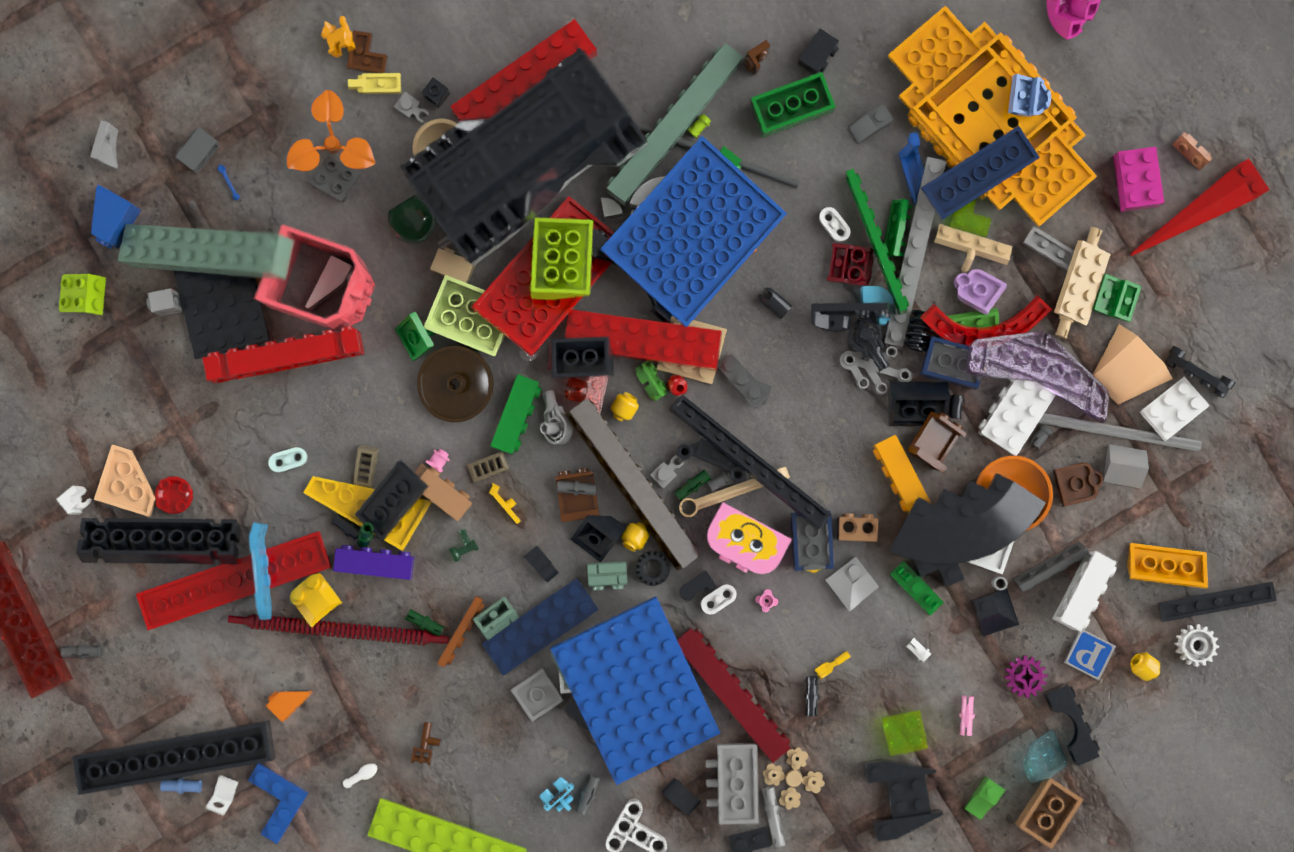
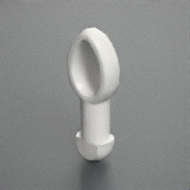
[343,763,377,788]

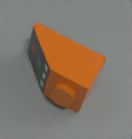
[266,690,313,722]

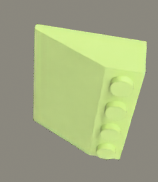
[424,275,505,357]

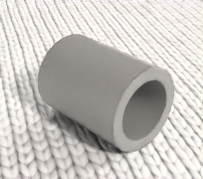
[991,576,1008,590]

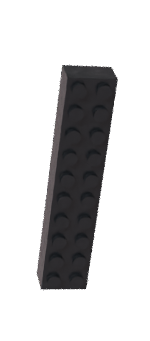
[72,720,276,795]

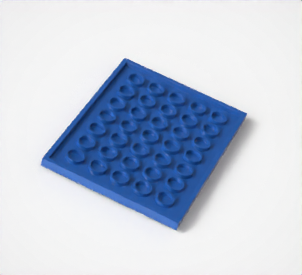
[600,136,787,327]
[550,596,720,785]

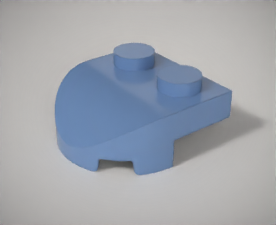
[1008,74,1051,117]

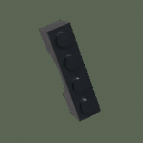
[1043,684,1100,766]

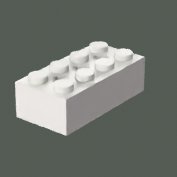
[1052,551,1117,631]

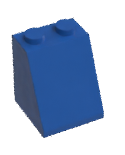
[91,184,141,249]

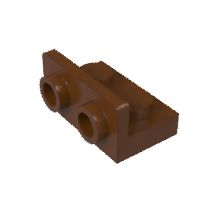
[744,40,770,75]

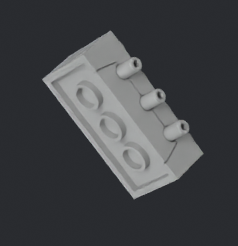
[706,742,759,824]

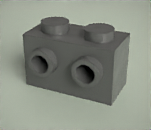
[176,127,221,174]

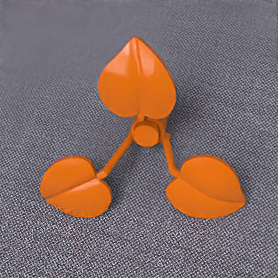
[287,90,376,172]

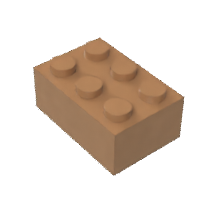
[1015,776,1083,849]

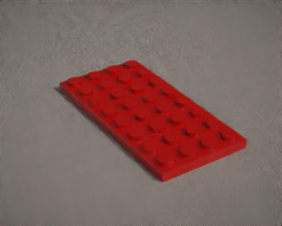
[472,196,615,357]

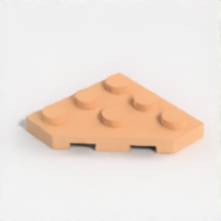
[94,445,156,517]

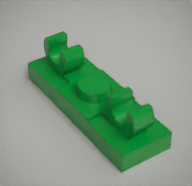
[884,199,913,257]
[890,561,944,616]

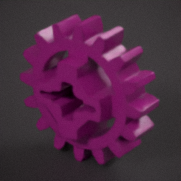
[1004,655,1048,698]

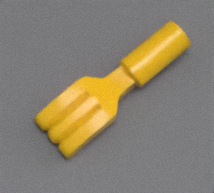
[814,651,851,680]

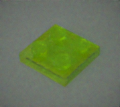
[882,710,928,756]

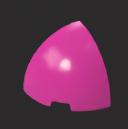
[1047,0,1101,39]

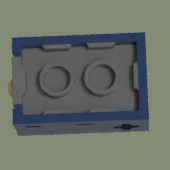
[919,336,988,390]
[790,511,834,573]

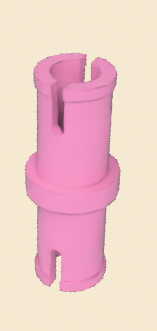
[959,695,975,736]

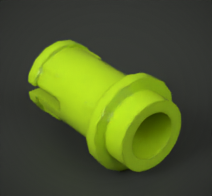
[687,114,711,138]

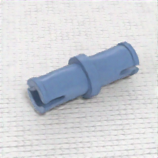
[160,778,202,794]

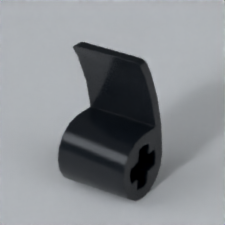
[661,777,701,815]

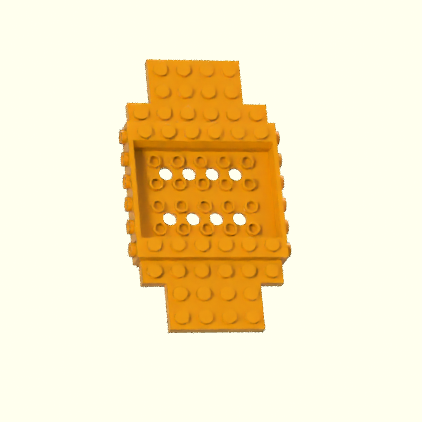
[888,5,1097,227]

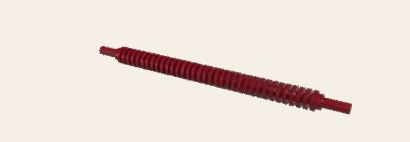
[228,614,450,646]

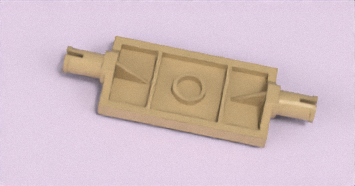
[1054,227,1110,339]

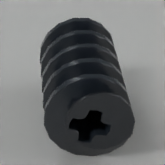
[904,310,932,352]

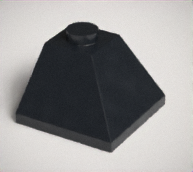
[570,515,627,562]
[970,588,1019,637]

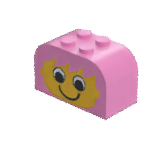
[706,503,792,574]

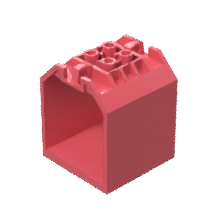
[255,225,375,332]

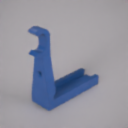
[898,132,924,206]

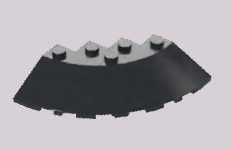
[889,473,1046,565]

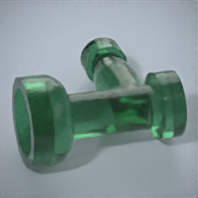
[449,529,479,563]

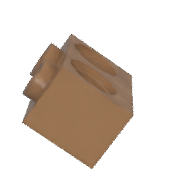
[837,513,878,542]

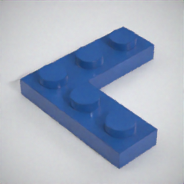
[248,763,308,844]

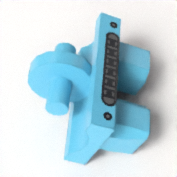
[540,777,574,812]

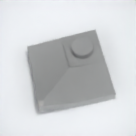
[90,120,119,169]
[825,556,879,612]

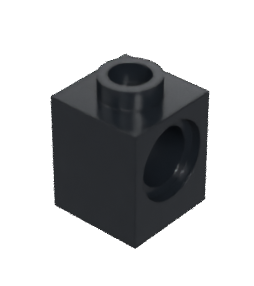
[422,77,450,108]

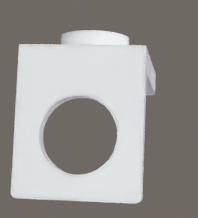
[206,775,238,815]

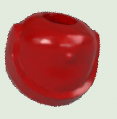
[666,375,687,396]

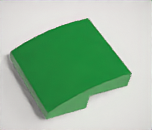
[1092,274,1142,322]

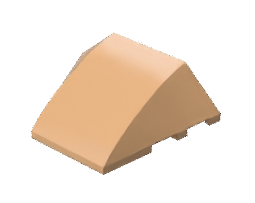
[1091,324,1173,405]

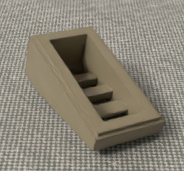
[353,445,379,488]
[467,451,510,483]

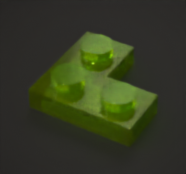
[949,199,992,238]

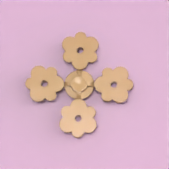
[763,747,825,810]

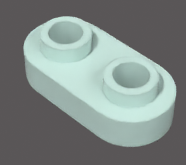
[269,447,308,472]

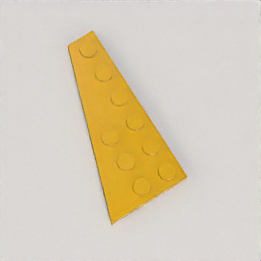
[303,476,432,551]

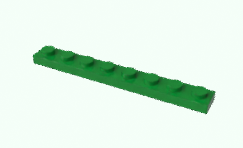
[845,169,909,315]

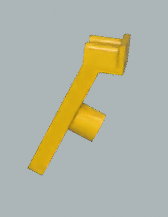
[489,483,521,524]

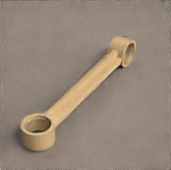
[679,467,790,517]

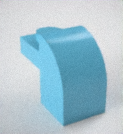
[860,286,894,326]

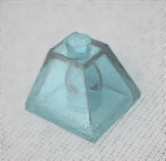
[1023,729,1068,783]

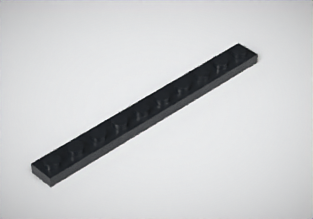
[669,394,832,530]

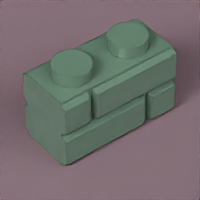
[587,561,627,590]
[473,597,519,640]

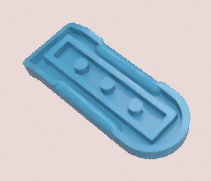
[249,522,272,620]

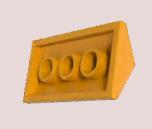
[1127,543,1208,589]

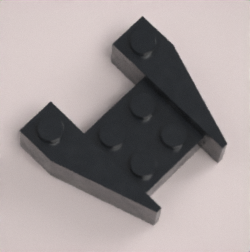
[863,758,943,842]

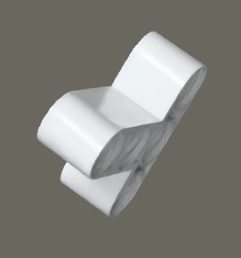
[606,799,667,852]

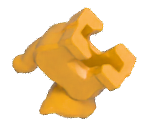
[321,16,355,58]

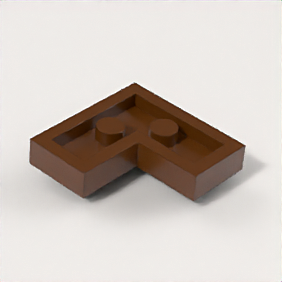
[347,30,388,73]

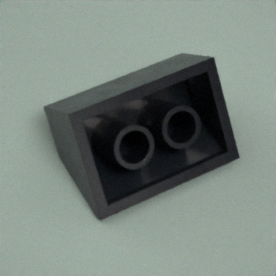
[551,337,614,379]
[888,382,950,426]

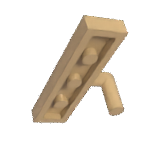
[934,224,1012,273]

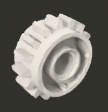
[1174,624,1219,667]

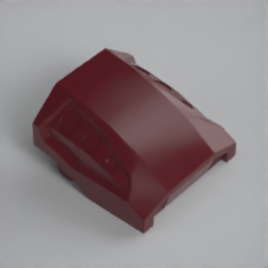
[826,243,874,286]

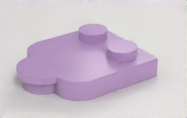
[954,269,1007,315]

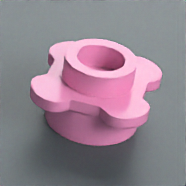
[755,589,778,612]

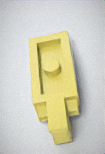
[348,73,401,94]

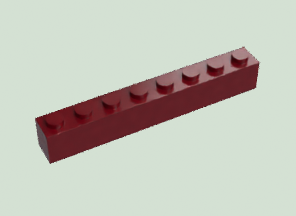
[677,628,791,763]

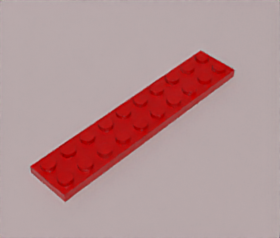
[136,531,332,631]

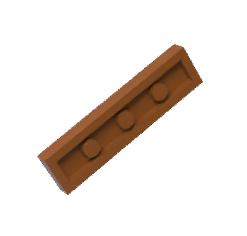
[437,596,485,667]

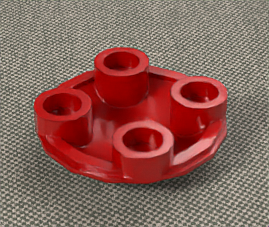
[155,476,193,514]

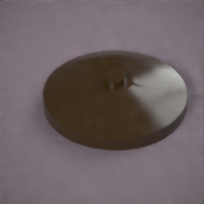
[417,345,494,423]

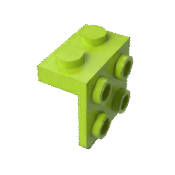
[59,274,106,315]

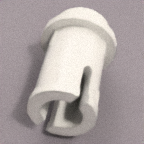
[906,638,931,662]

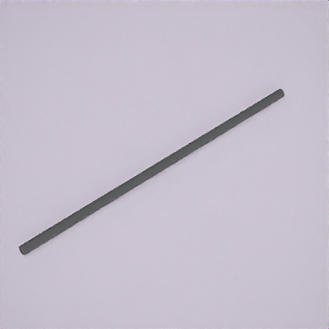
[634,121,800,188]

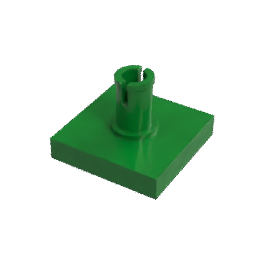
[394,312,436,361]

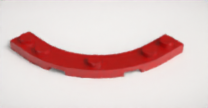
[920,295,1052,348]

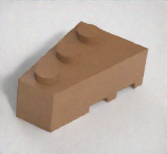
[414,463,472,521]

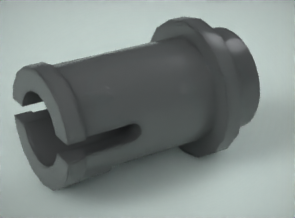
[1029,424,1053,449]
[708,472,734,493]

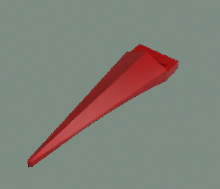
[1130,158,1270,256]

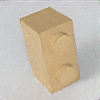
[430,247,475,283]

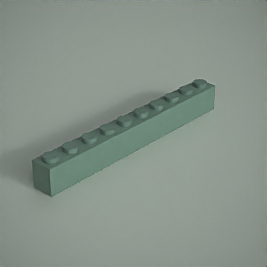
[606,43,743,207]

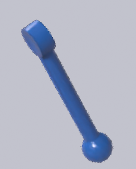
[218,165,240,201]

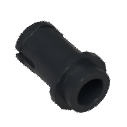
[949,395,965,419]

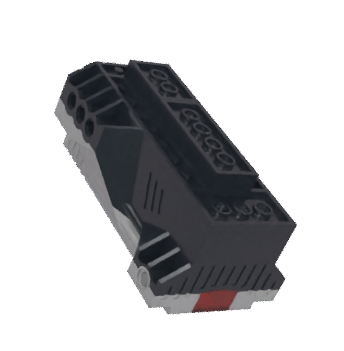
[400,47,649,265]

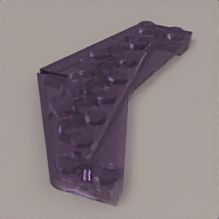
[966,331,1109,423]

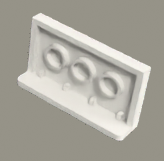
[978,369,1057,456]

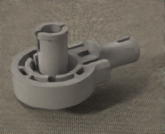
[540,390,573,445]

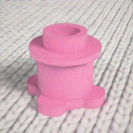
[425,448,450,472]

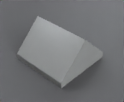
[1103,444,1149,488]

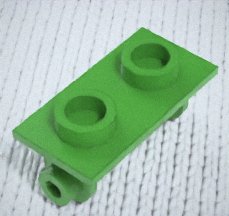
[635,361,668,402]

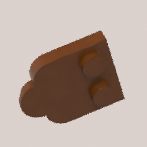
[1053,462,1103,507]

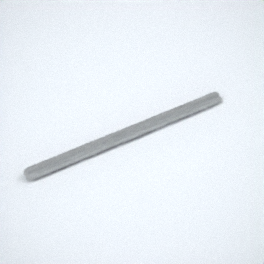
[1038,413,1202,451]

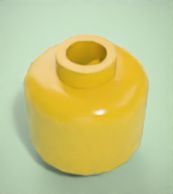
[610,392,639,422]
[621,522,649,552]
[1130,652,1160,681]

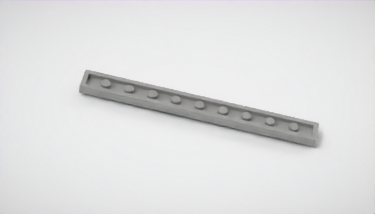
[884,157,946,347]

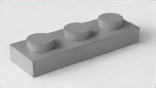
[1023,226,1074,271]

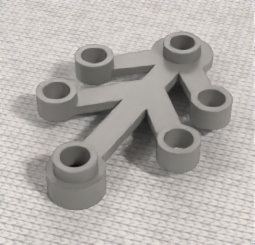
[840,342,912,395]

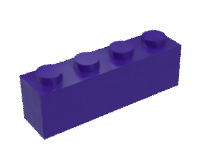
[333,545,415,580]

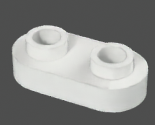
[819,207,850,242]
[701,584,736,614]

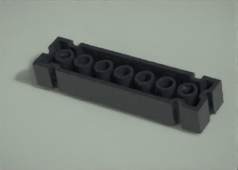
[76,518,241,564]

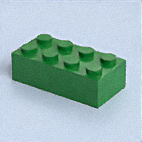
[750,72,836,138]

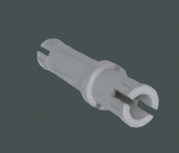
[762,787,785,847]

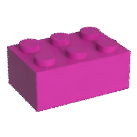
[1113,147,1164,212]

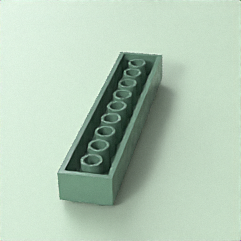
[118,224,293,279]

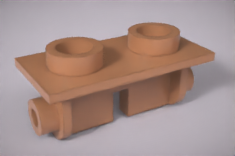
[1172,132,1212,170]

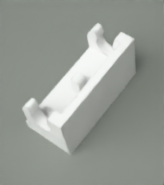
[56,486,92,515]

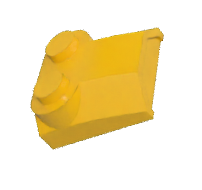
[290,573,342,627]

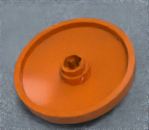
[976,456,1053,531]

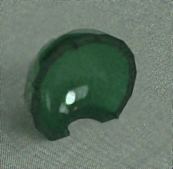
[388,195,436,244]

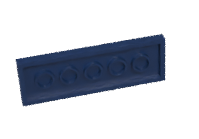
[921,126,1040,220]
[482,578,599,676]

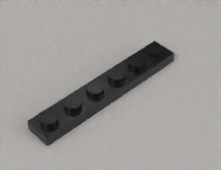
[1158,582,1277,622]

